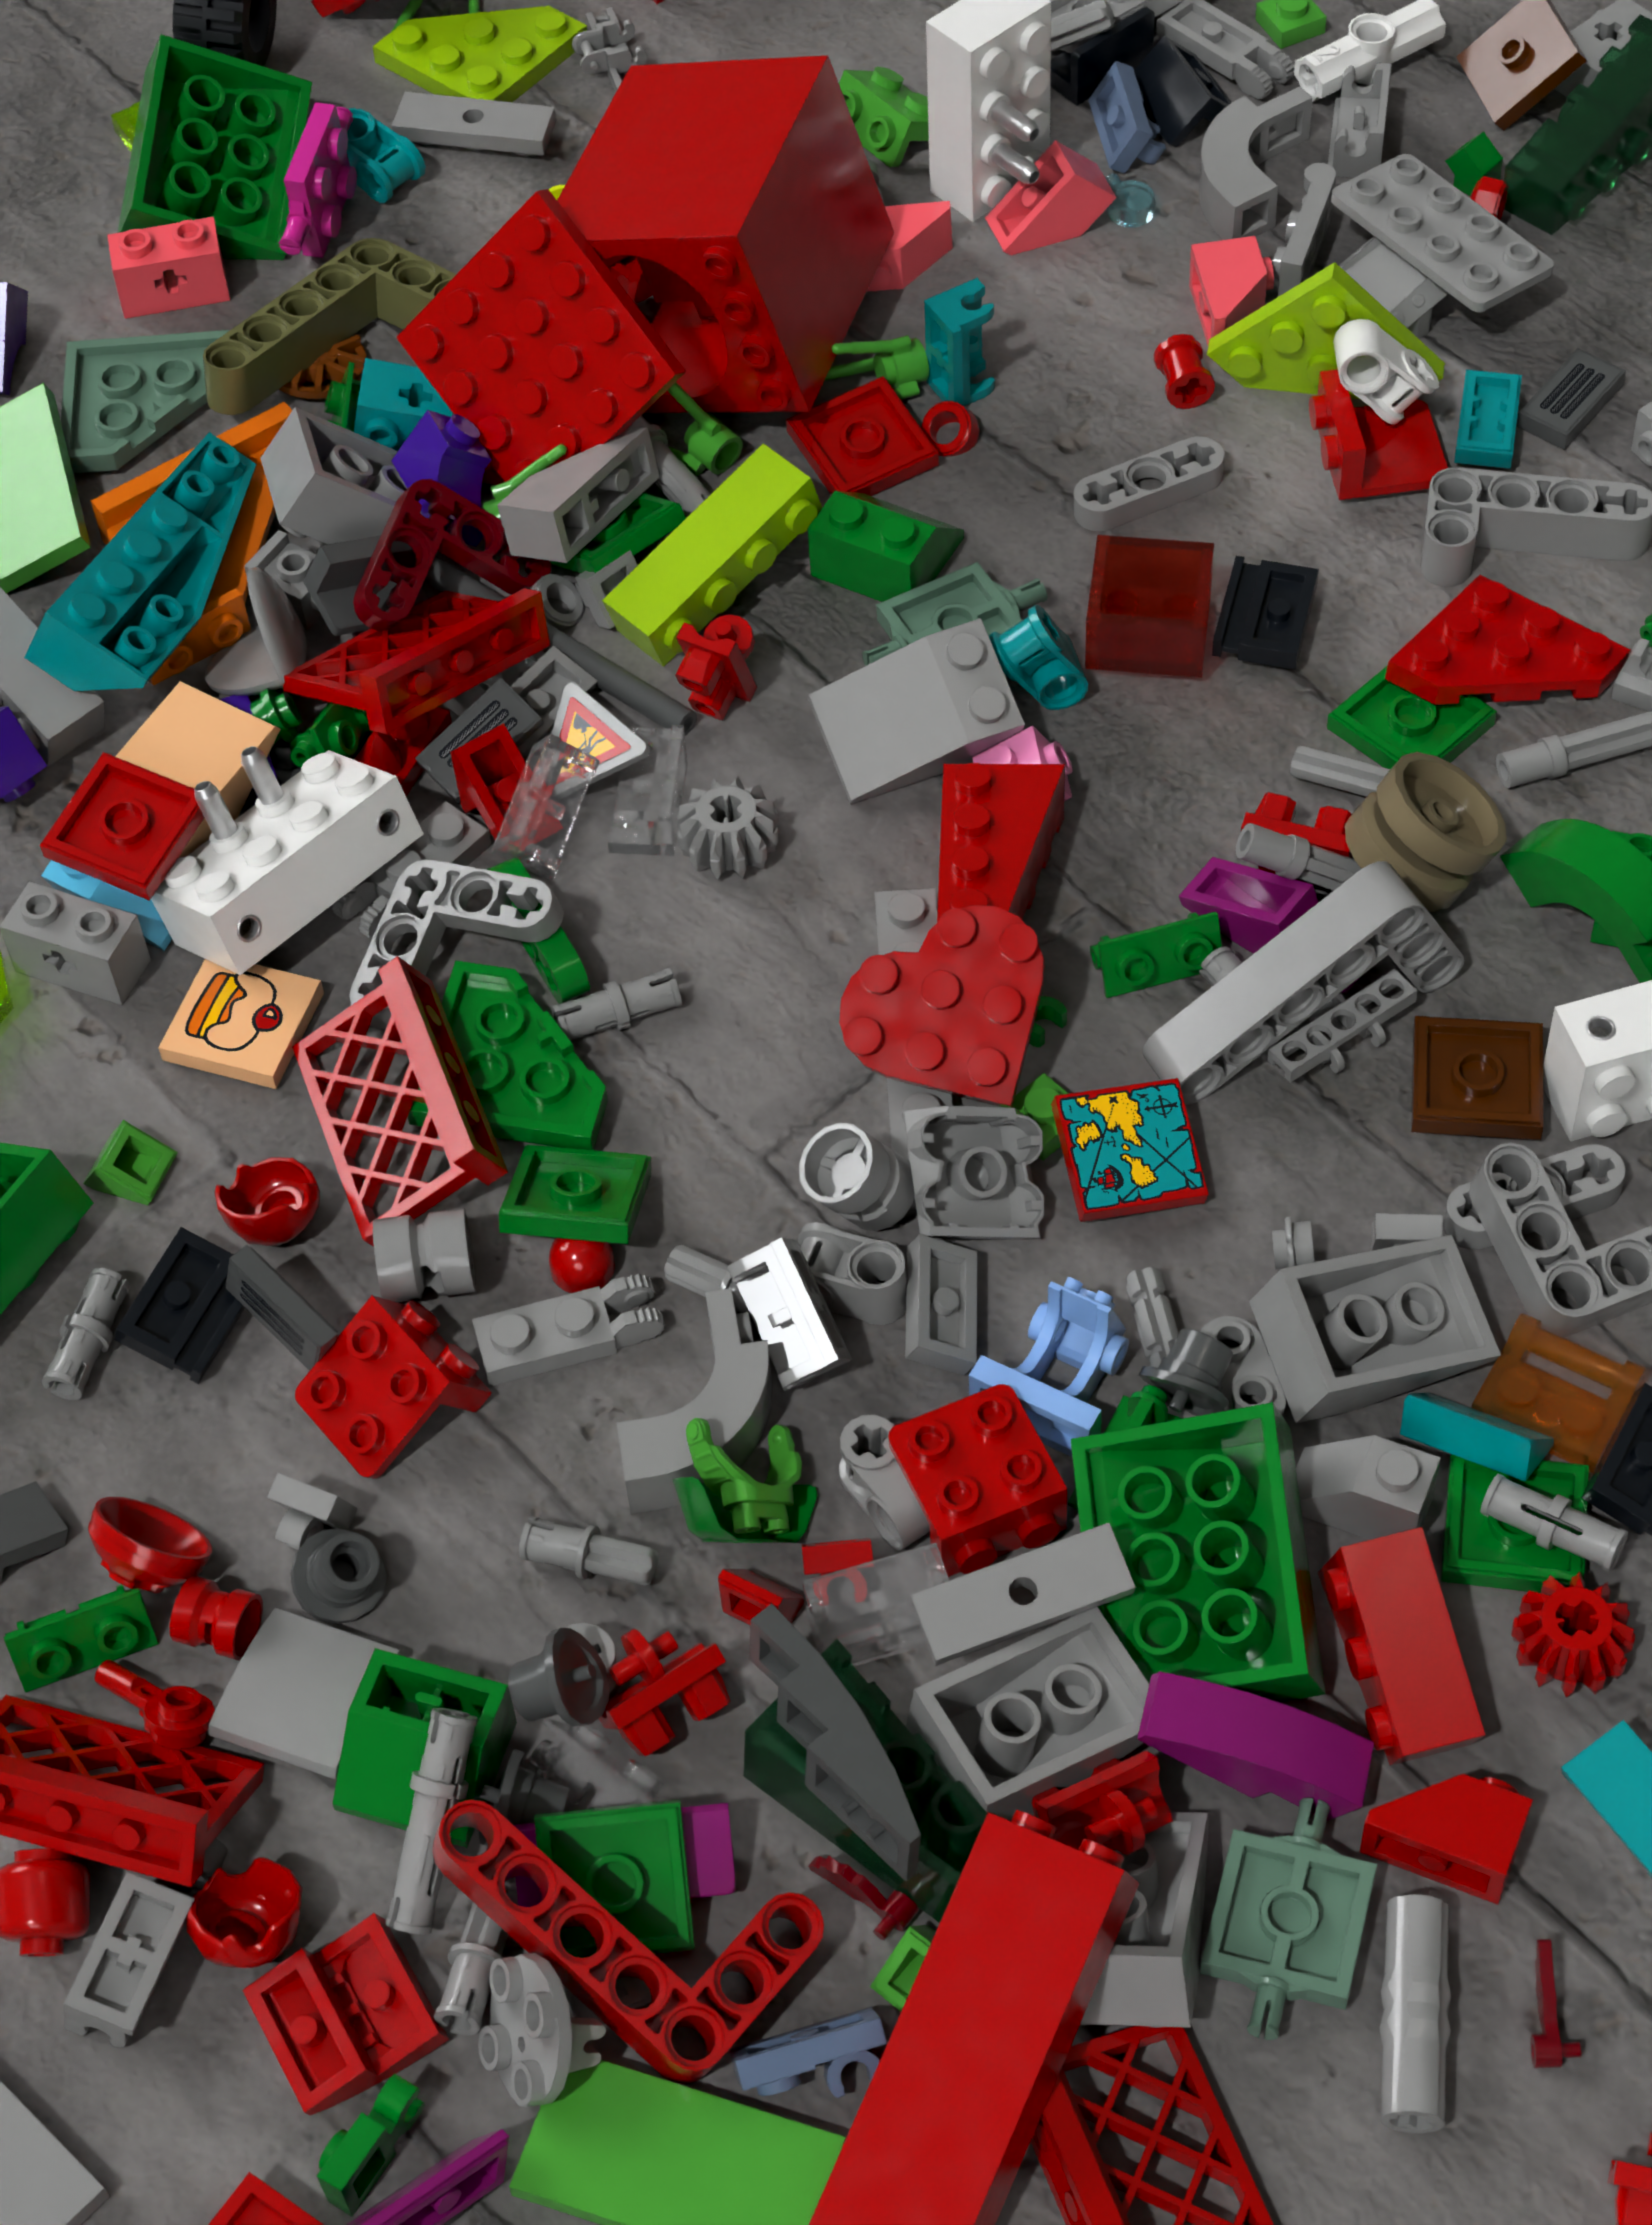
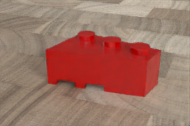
[1317,1527,1485,1766]

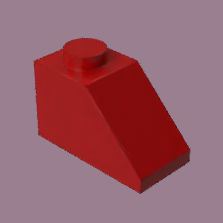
[1359,1774,1533,1905]

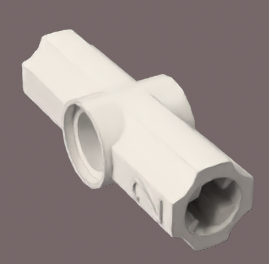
[1294,0,1446,102]

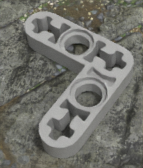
[349,859,564,1029]

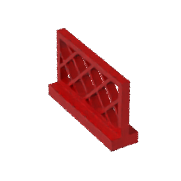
[283,588,550,734]
[292,956,508,1247]
[0,1695,264,1887]
[1031,2026,1274,2225]

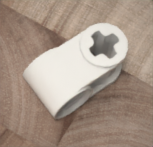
[1333,319,1439,425]

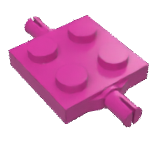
[279,102,357,258]

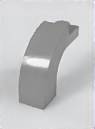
[1199,86,1313,240]
[616,1288,773,1514]

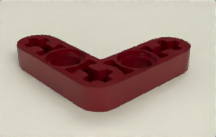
[353,479,551,631]

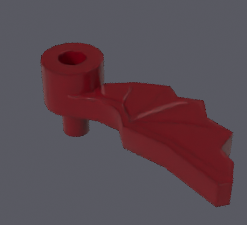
[808,1856,919,1940]
[1530,1939,1581,2069]

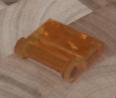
[1472,1313,1647,1473]

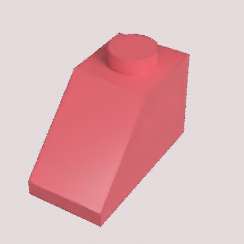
[985,140,1117,255]
[866,201,952,292]
[1189,236,1274,345]

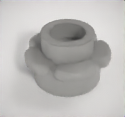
[1272,1216,1315,1270]

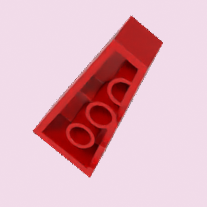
[937,763,1065,922]

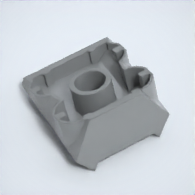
[1339,236,1447,339]
[903,1106,1044,1240]

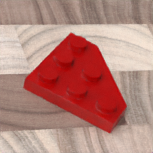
[1385,575,1631,705]

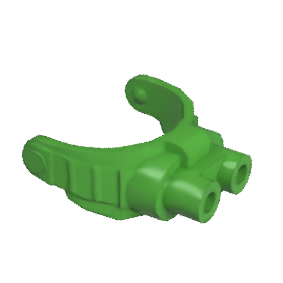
[686,1418,802,1535]

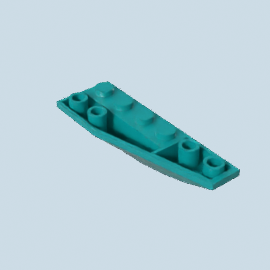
[24,432,256,691]

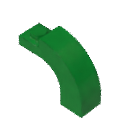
[1500,819,1652,983]

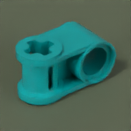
[347,108,426,203]
[988,605,1088,710]

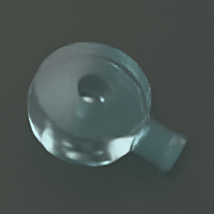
[1105,173,1156,228]

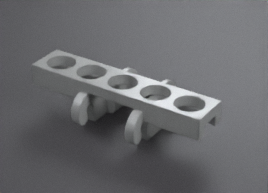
[572,7,647,93]
[1268,969,1418,1083]

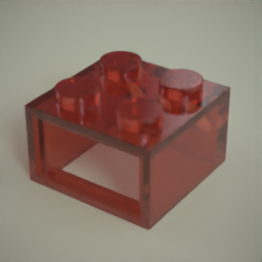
[1085,535,1214,678]

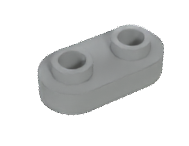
[1199,1316,1286,1418]

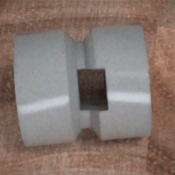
[799,1123,915,1231]
[373,1208,476,1302]

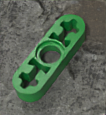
[487,857,590,1004]

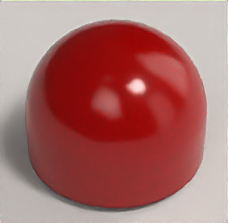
[921,401,979,457]
[549,1238,615,1293]

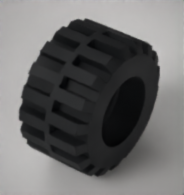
[172,0,276,66]

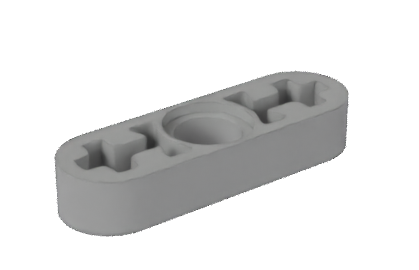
[1073,436,1225,531]
[1444,1144,1626,1249]

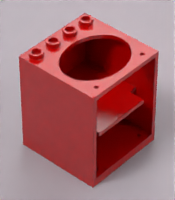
[557,55,894,413]

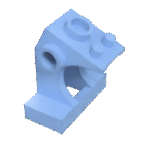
[969,1277,1129,1457]

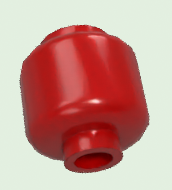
[0,1848,90,1957]

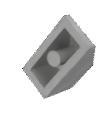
[1296,1435,1441,1540]

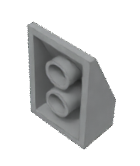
[260,407,422,544]
[808,618,1025,805]
[1249,1235,1501,1423]
[905,1607,1149,1842]
[1080,1812,1209,2028]

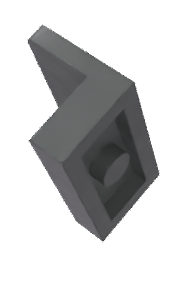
[303,535,428,636]

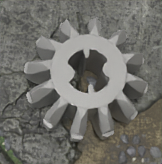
[677,777,779,880]

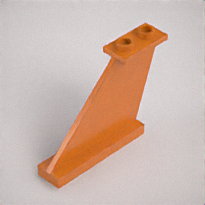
[91,401,292,686]

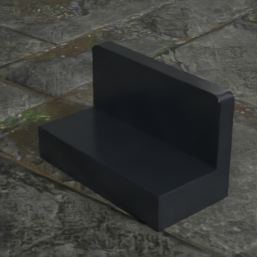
[1050,7,1155,106]
[1134,36,1232,147]

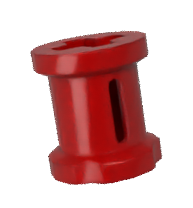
[1153,334,1215,409]

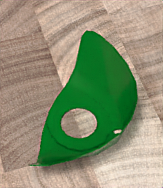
[673,1477,818,1543]

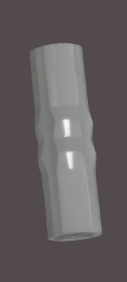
[1379,1894,1451,2133]

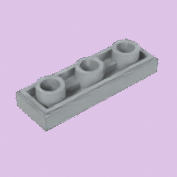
[391,91,556,156]
[910,1523,1136,1666]

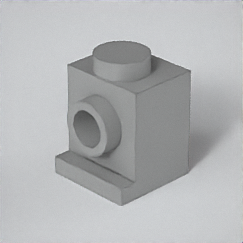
[244,530,322,631]

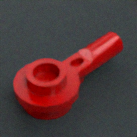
[95,1659,215,1750]

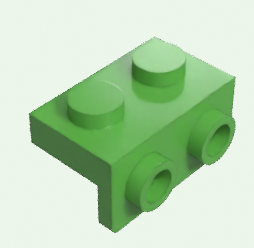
[839,67,929,167]

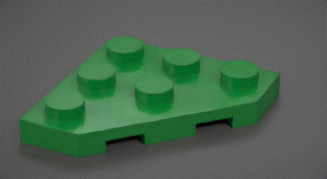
[408,960,608,1150]

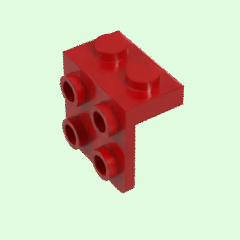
[1309,369,1448,500]
[295,1295,492,1479]
[888,1384,1067,1580]

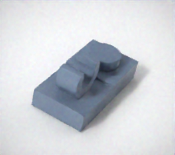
[1088,61,1166,174]
[729,2007,887,2098]

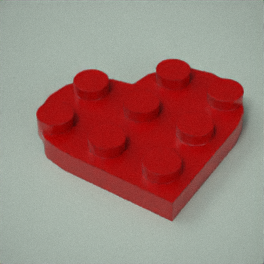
[839,905,1045,1108]

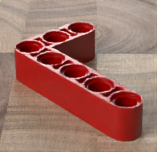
[432,1800,824,2084]

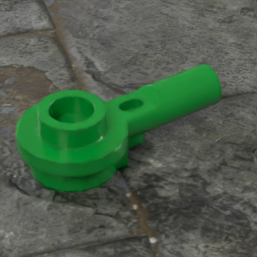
[250,688,303,745]

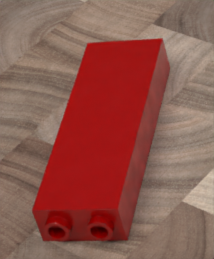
[809,1810,1140,2225]

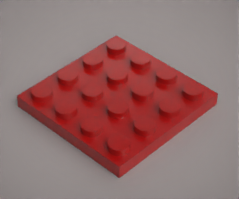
[396,189,686,482]

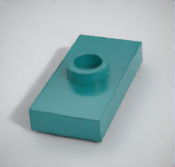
[1454,370,1522,469]

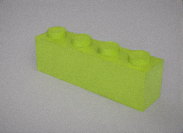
[602,443,822,667]

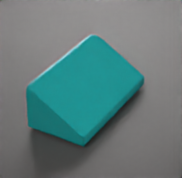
[1400,1393,1554,1481]

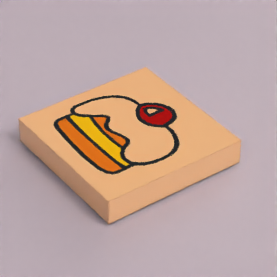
[158,959,324,1089]

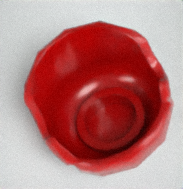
[214,1157,320,1247]
[187,1857,303,1968]

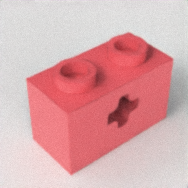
[107,217,230,319]

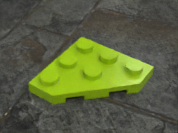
[372,6,587,102]
[1207,262,1445,399]

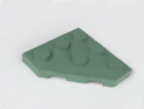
[61,330,229,473]

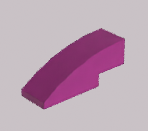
[1179,857,1360,994]
[1137,1671,1374,1821]

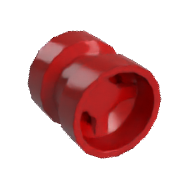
[169,1575,263,1661]

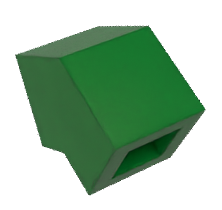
[1445,131,1503,196]

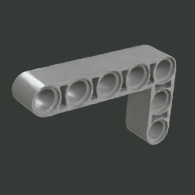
[1142,861,1465,1105]
[1469,1143,1652,1338]

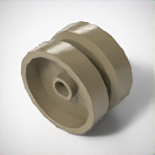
[1345,752,1507,912]

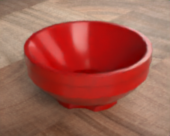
[88,1497,212,1593]

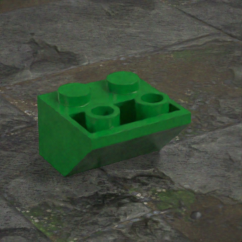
[332,1648,517,1848]

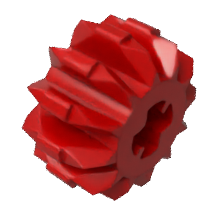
[1511,1572,1635,1698]

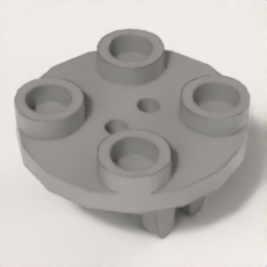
[478,1953,606,2107]

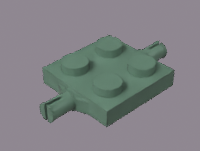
[862,562,1047,666]
[1200,1798,1377,2040]

